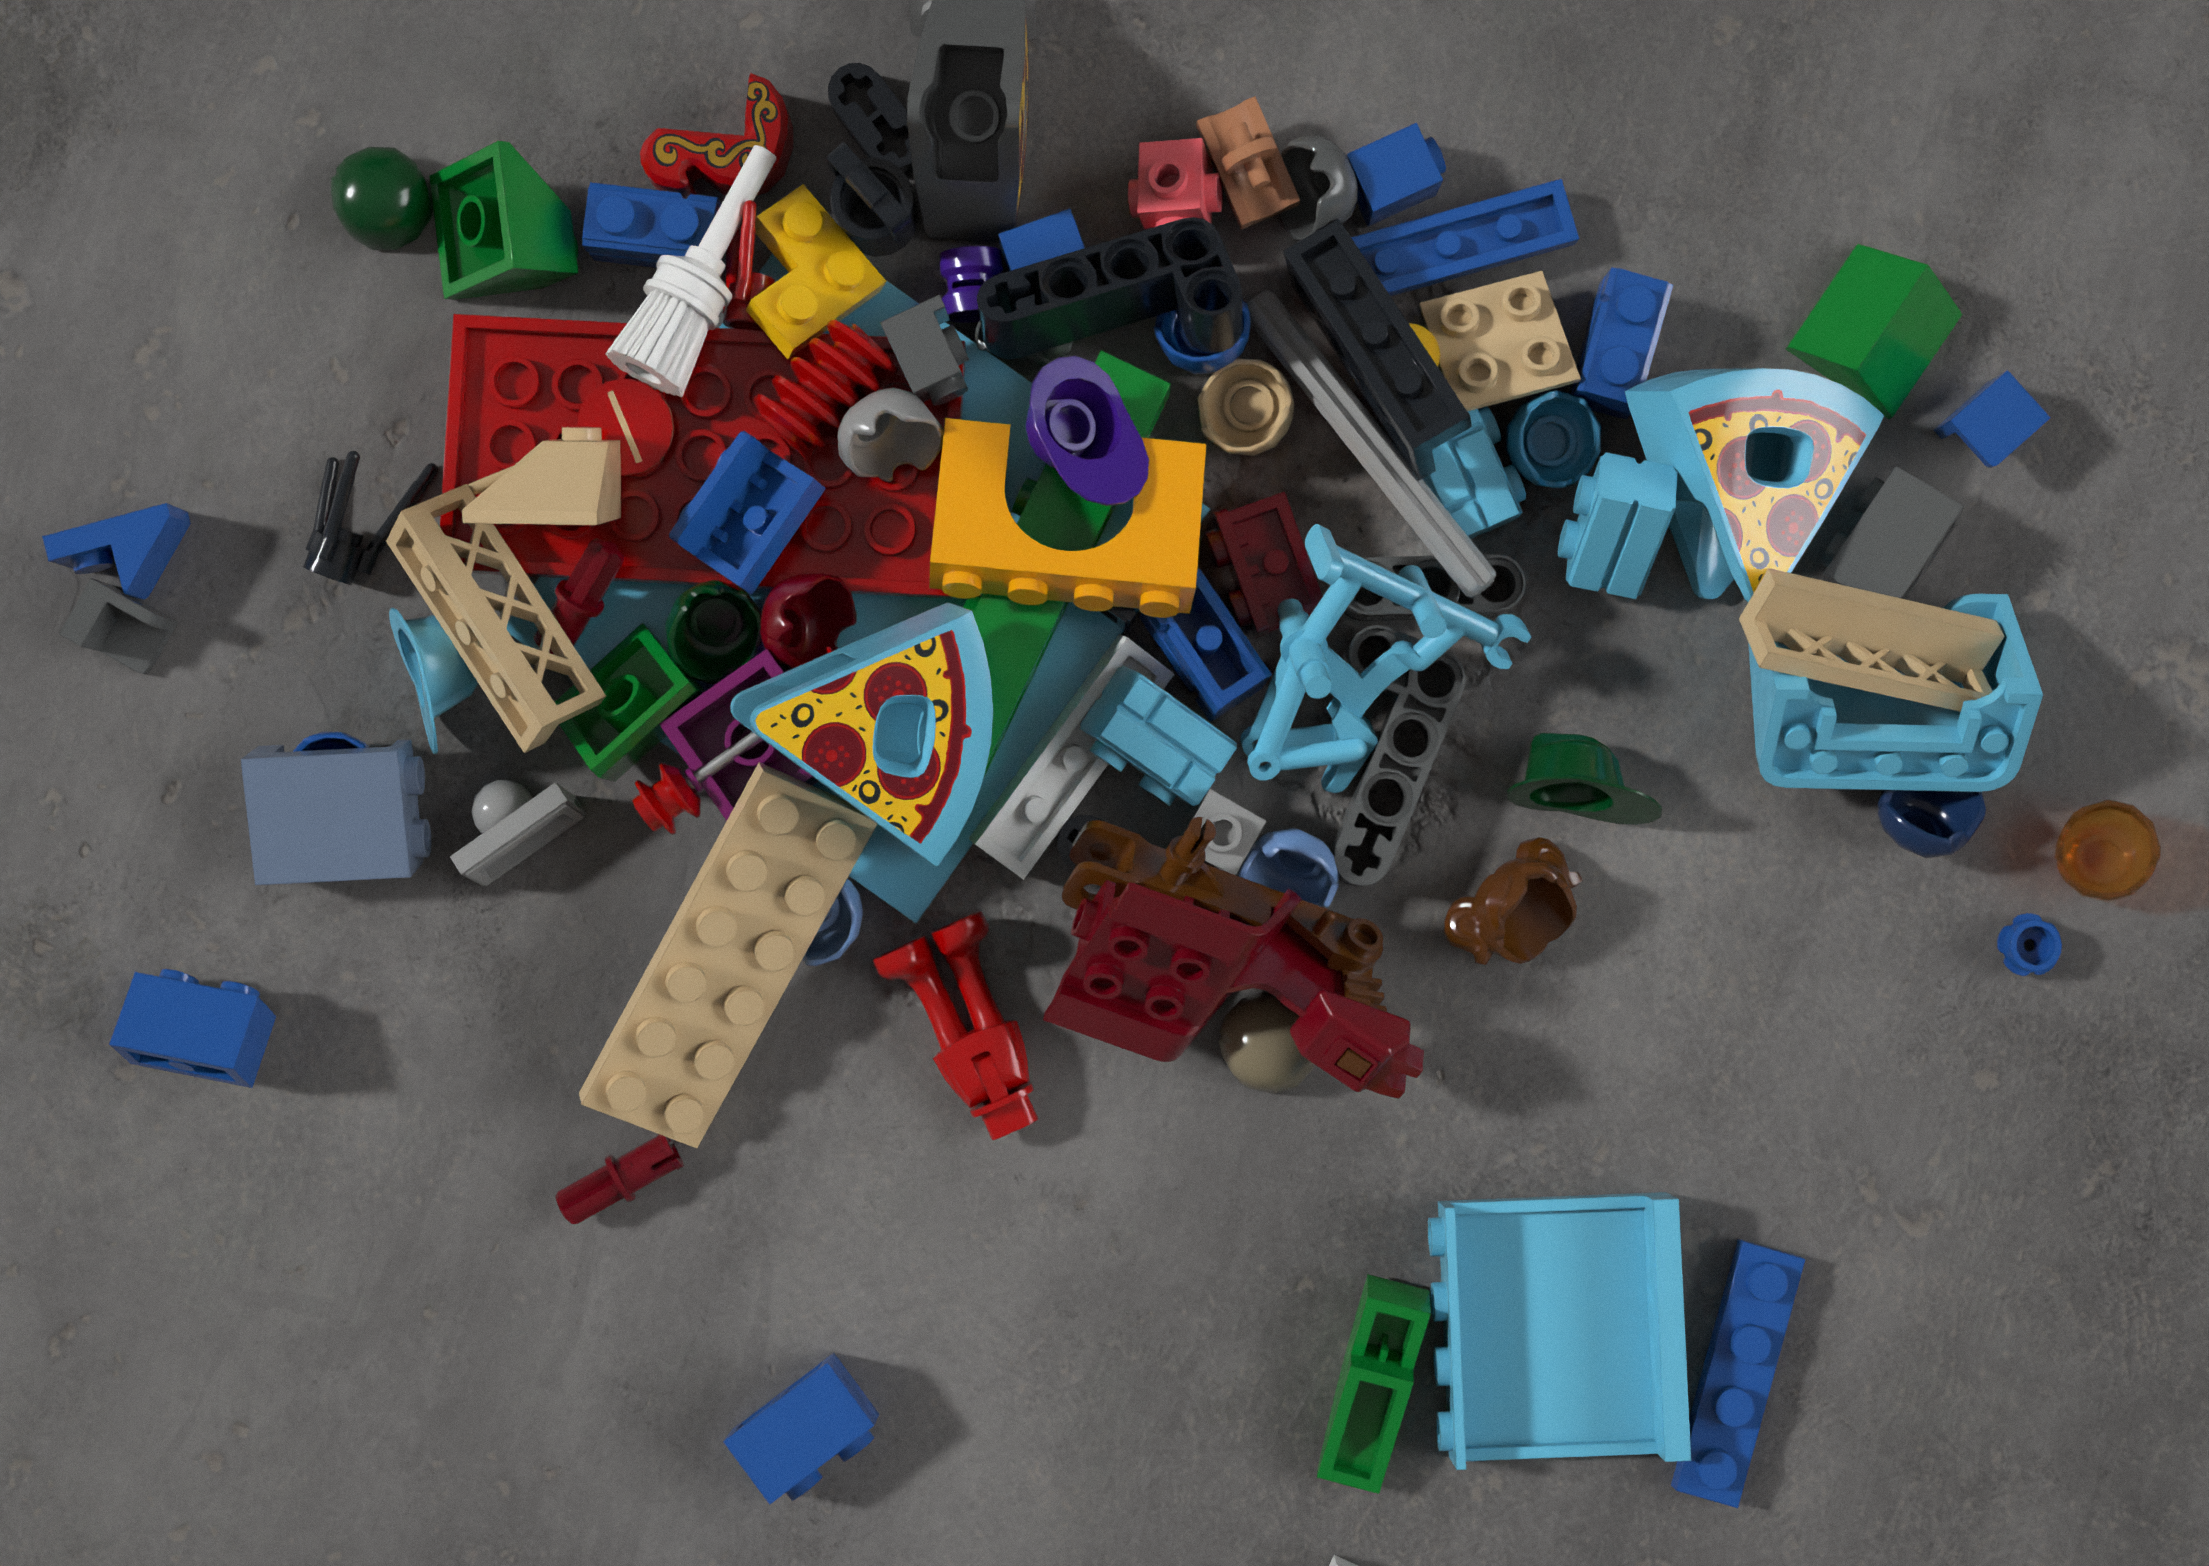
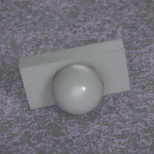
[450,780,587,886]

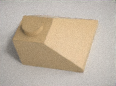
[462,427,621,525]

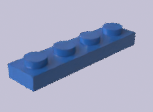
[1351,179,1579,296]
[1671,1239,1805,1508]

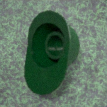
[1507,733,1662,825]

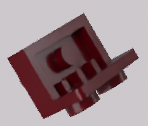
[1205,491,1323,639]

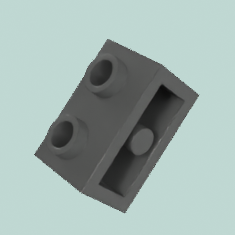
[1819,466,1964,600]

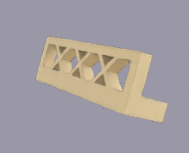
[386,484,606,753]
[1739,568,2005,712]

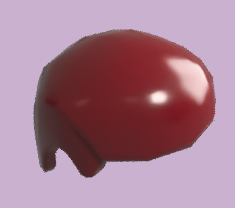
[760,574,857,671]

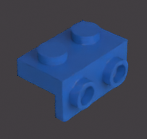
[669,431,826,595]

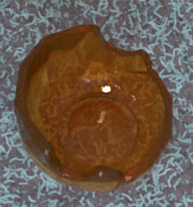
[2054,800,2161,903]

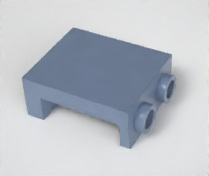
[241,739,431,885]

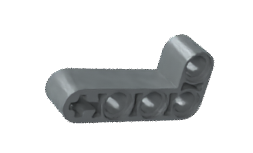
[1330,625,1466,886]

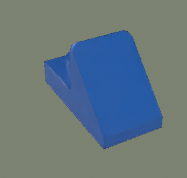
[42,503,191,600]

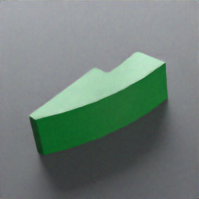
[1317,1274,1431,1494]

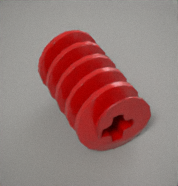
[753,320,900,461]

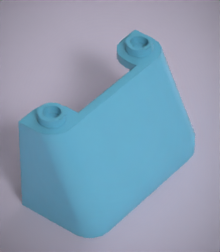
[1748,594,2043,792]

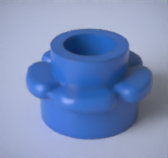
[1997,913,2062,976]

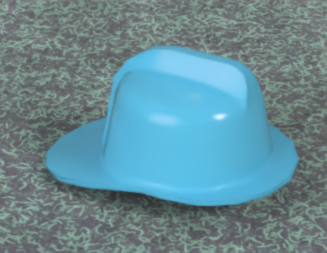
[389,608,479,754]

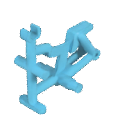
[1240,524,1531,793]

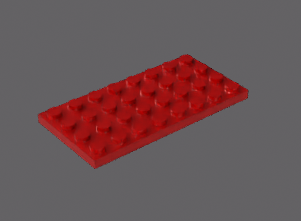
[440,314,966,599]

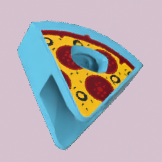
[1625,368,1884,602]
[730,602,993,867]

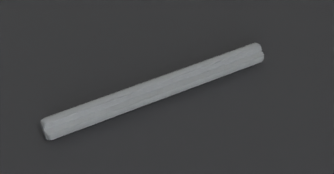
[1247,290,1496,597]

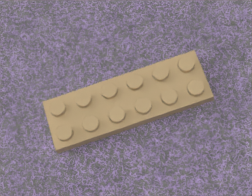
[579,762,877,1148]

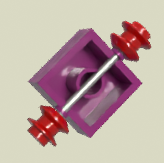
[632,646,833,835]

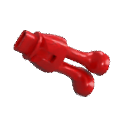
[873,911,1038,1140]

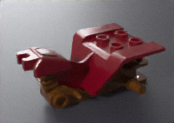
[1043,817,1424,1099]

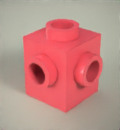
[1128,138,1223,230]

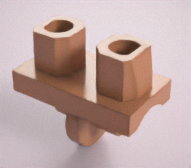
[1196,96,1300,230]

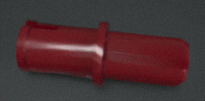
[533,538,624,655]
[555,1134,684,1224]

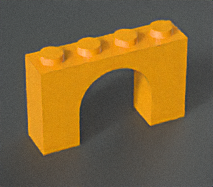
[929,418,1206,618]

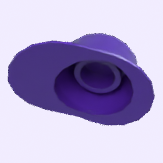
[1026,356,1149,506]

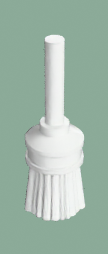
[605,145,776,397]

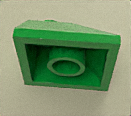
[429,141,578,300]

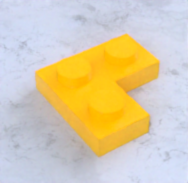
[746,184,887,359]

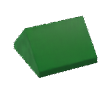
[1785,244,1963,419]
[555,623,706,782]

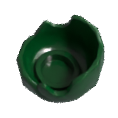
[331,147,433,250]
[665,580,762,684]

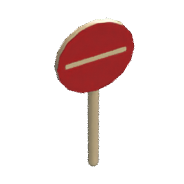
[468,378,674,495]

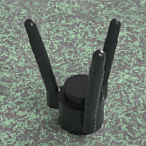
[303,451,438,585]

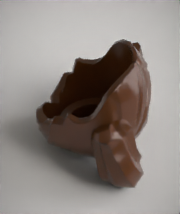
[1444,837,1583,965]

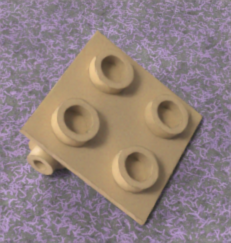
[1419,271,1581,411]

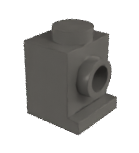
[880,295,969,406]

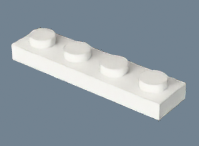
[969,634,1174,880]

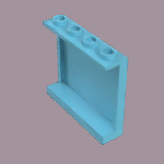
[1428,1192,1691,1470]

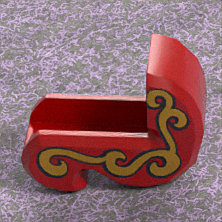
[640,73,793,199]

